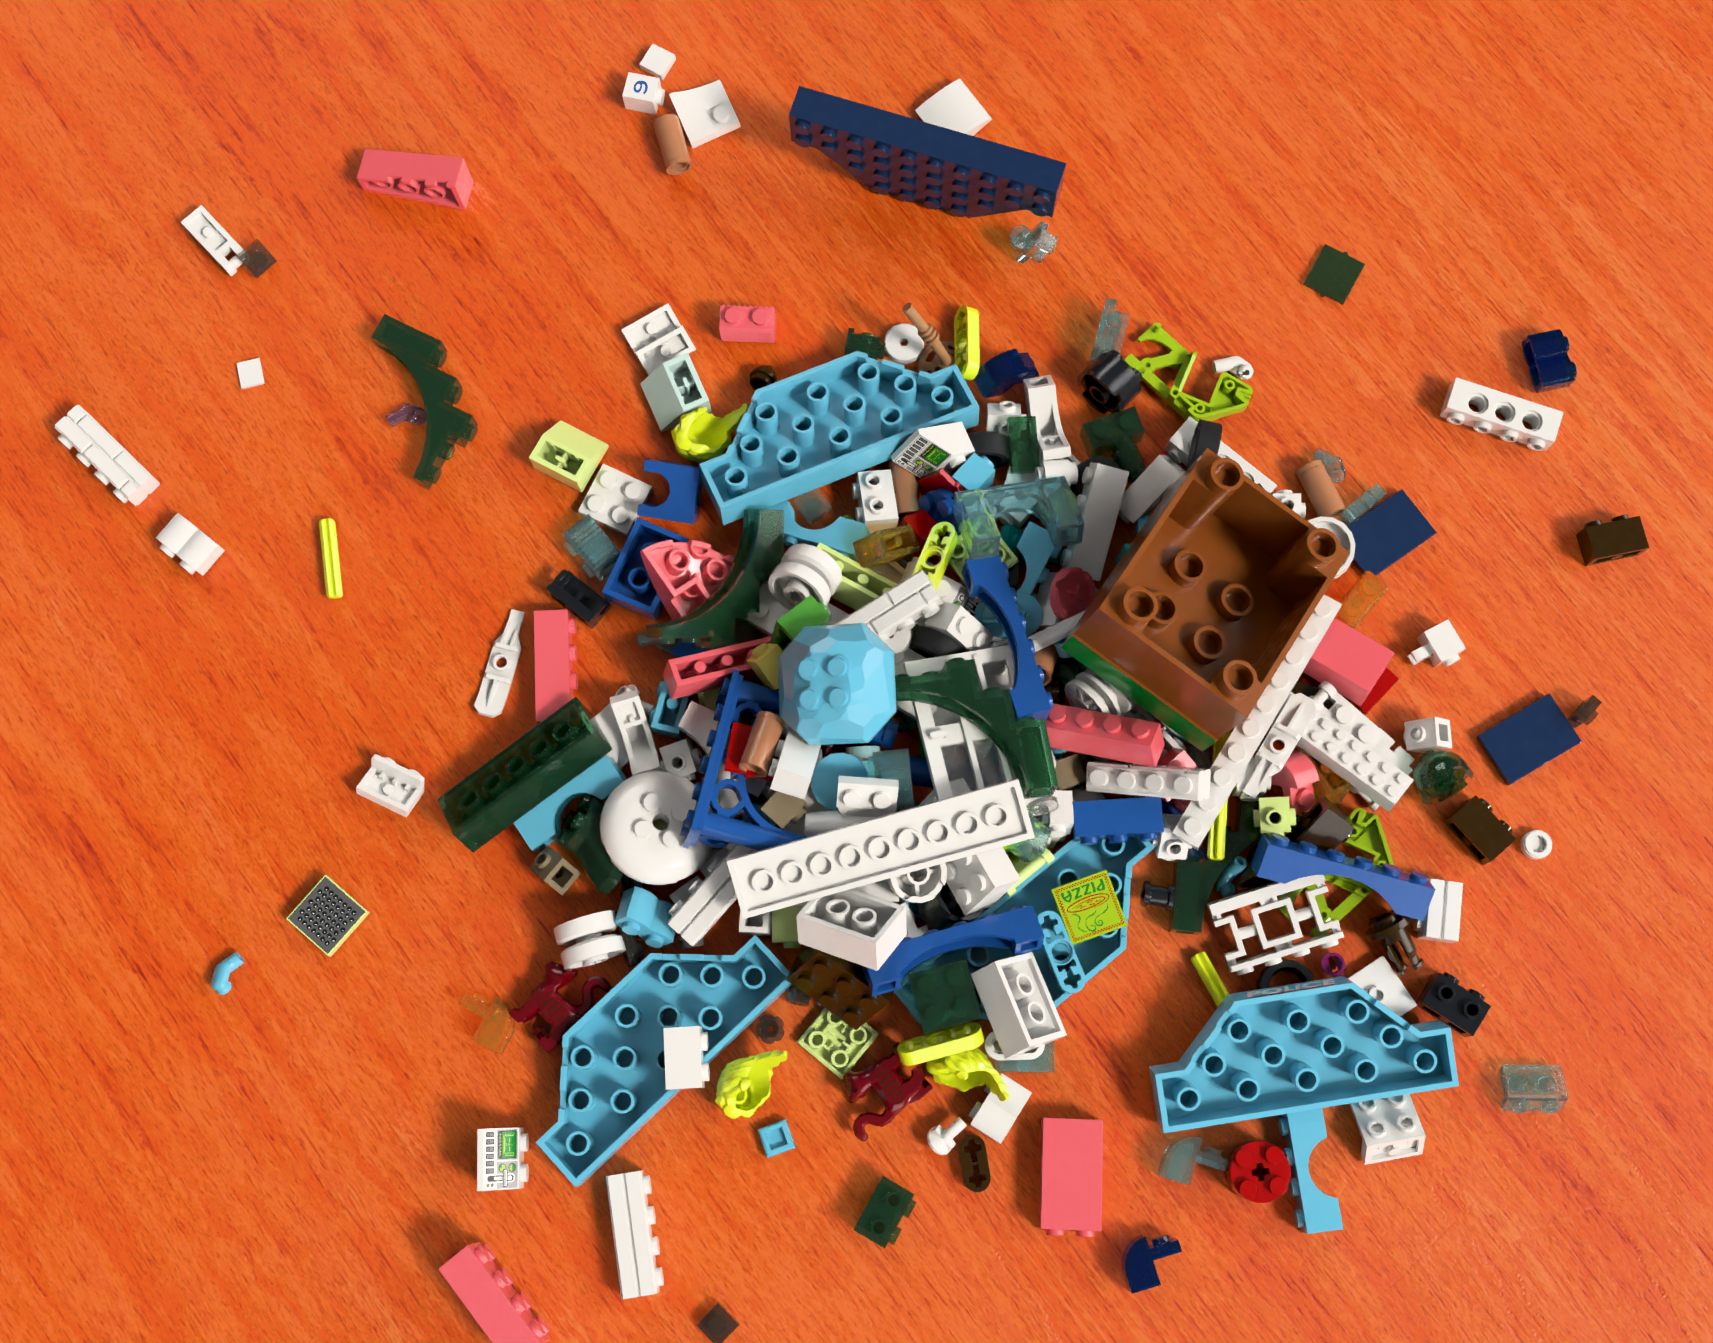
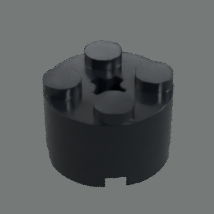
[1077,349,1143,417]
[915,882,984,931]

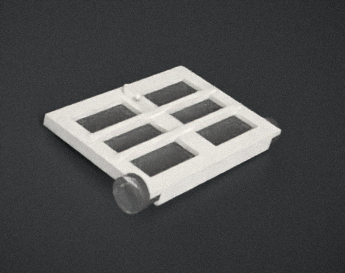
[903,640,1059,816]

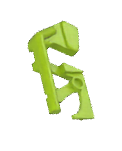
[1124,323,1253,422]
[1277,808,1394,937]

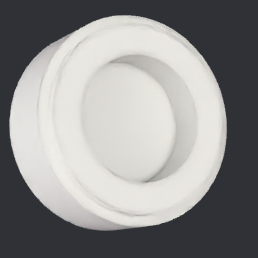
[1520,830,1552,860]

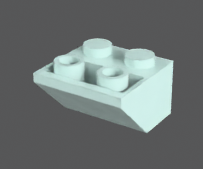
[640,353,712,433]

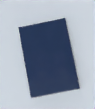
[1348,489,1437,581]
[1476,693,1582,786]

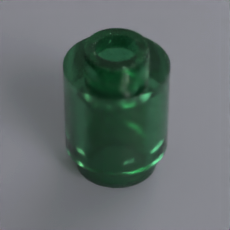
[1111,440,1146,483]

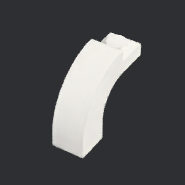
[1023,375,1071,461]
[610,689,662,776]

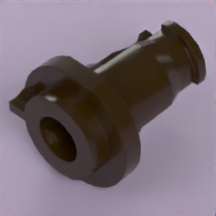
[1365,910,1424,976]

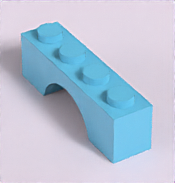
[751,500,871,563]
[1016,521,1063,599]
[513,755,627,852]
[1278,1108,1343,1234]

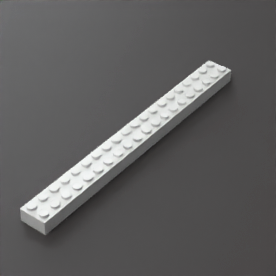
[1271,692,1414,812]

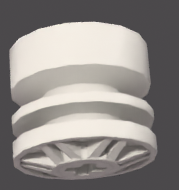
[1064,667,1137,716]

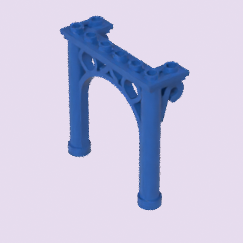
[680,669,899,851]

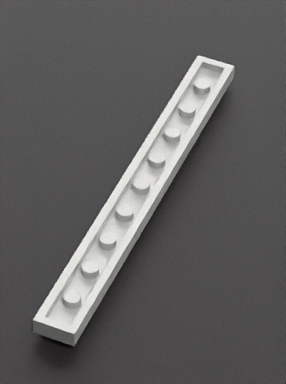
[1172,595,1342,850]

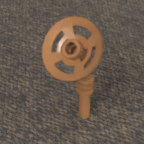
[902,303,969,383]

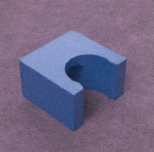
[637,458,703,524]

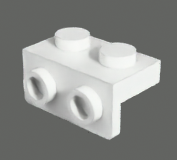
[356,754,425,818]

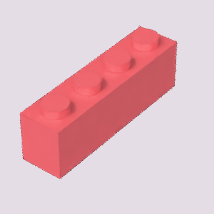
[534,609,579,727]
[663,636,772,700]
[1039,704,1165,768]

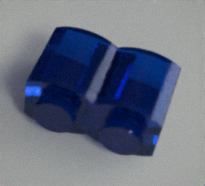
[1522,329,1577,393]

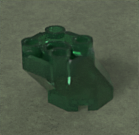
[556,793,624,895]

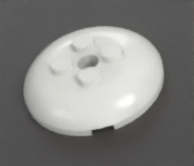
[600,771,713,885]

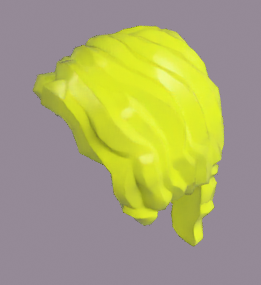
[671,403,749,464]
[926,1047,1009,1101]
[715,1050,787,1119]

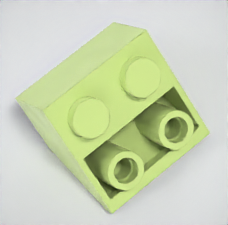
[529,420,609,493]

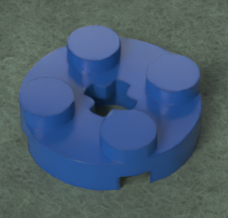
[919,488,967,542]

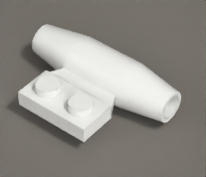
[804,776,899,837]

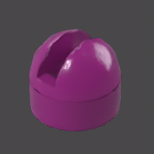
[1321,953,1345,976]

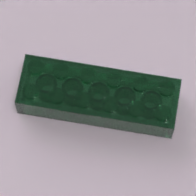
[438,697,612,852]

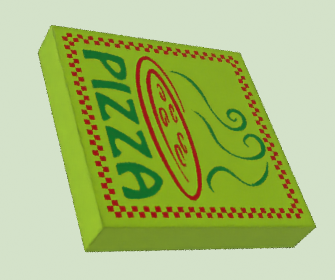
[1050,870,1127,945]

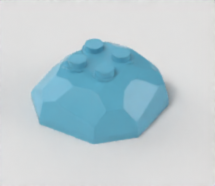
[778,623,896,745]

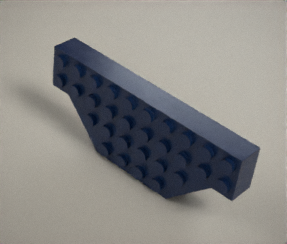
[789,86,1066,218]

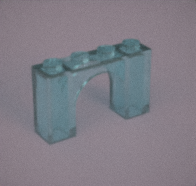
[953,476,1084,560]

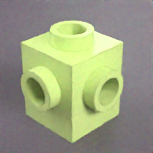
[1253,796,1296,836]

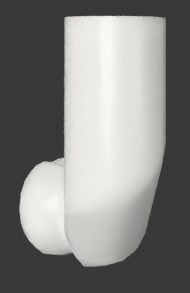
[1212,356,1253,380]

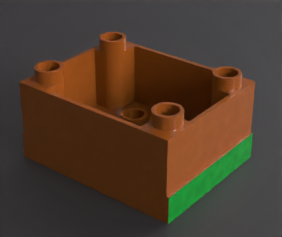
[1060,448,1350,752]

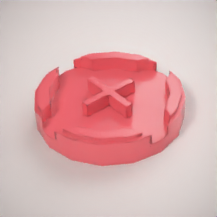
[1049,567,1096,621]

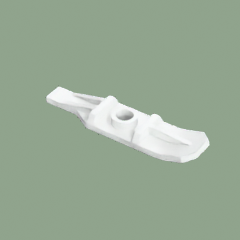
[474,609,525,718]
[1243,693,1317,799]

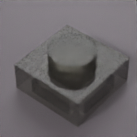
[236,239,277,278]
[1567,695,1602,728]
[697,1302,740,1343]

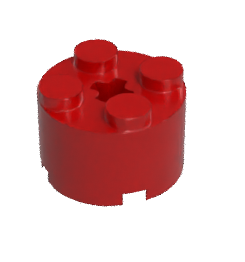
[1224,1141,1291,1203]

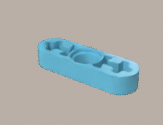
[1037,911,1086,994]

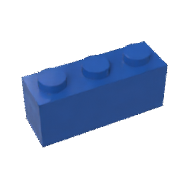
[1072,797,1164,845]

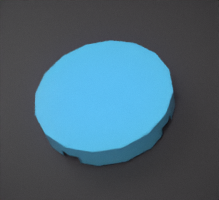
[811,753,869,810]

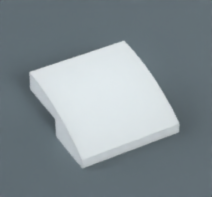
[915,78,992,136]
[621,304,696,376]

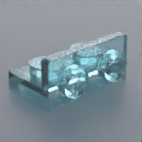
[1090,298,1130,361]
[1499,1065,1569,1114]

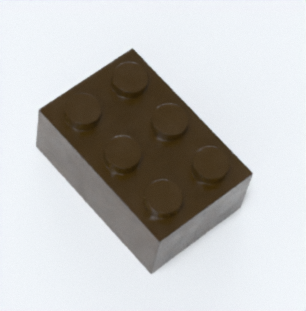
[786,946,894,1030]

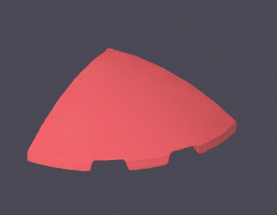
[640,540,754,630]

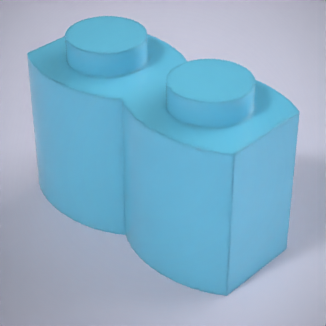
[615,886,676,948]

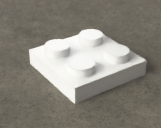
[578,464,653,537]

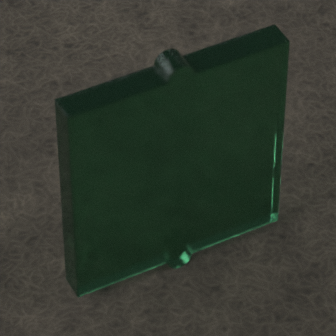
[1303,244,1365,305]

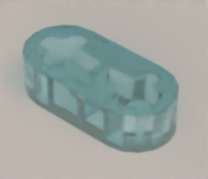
[1338,483,1387,527]

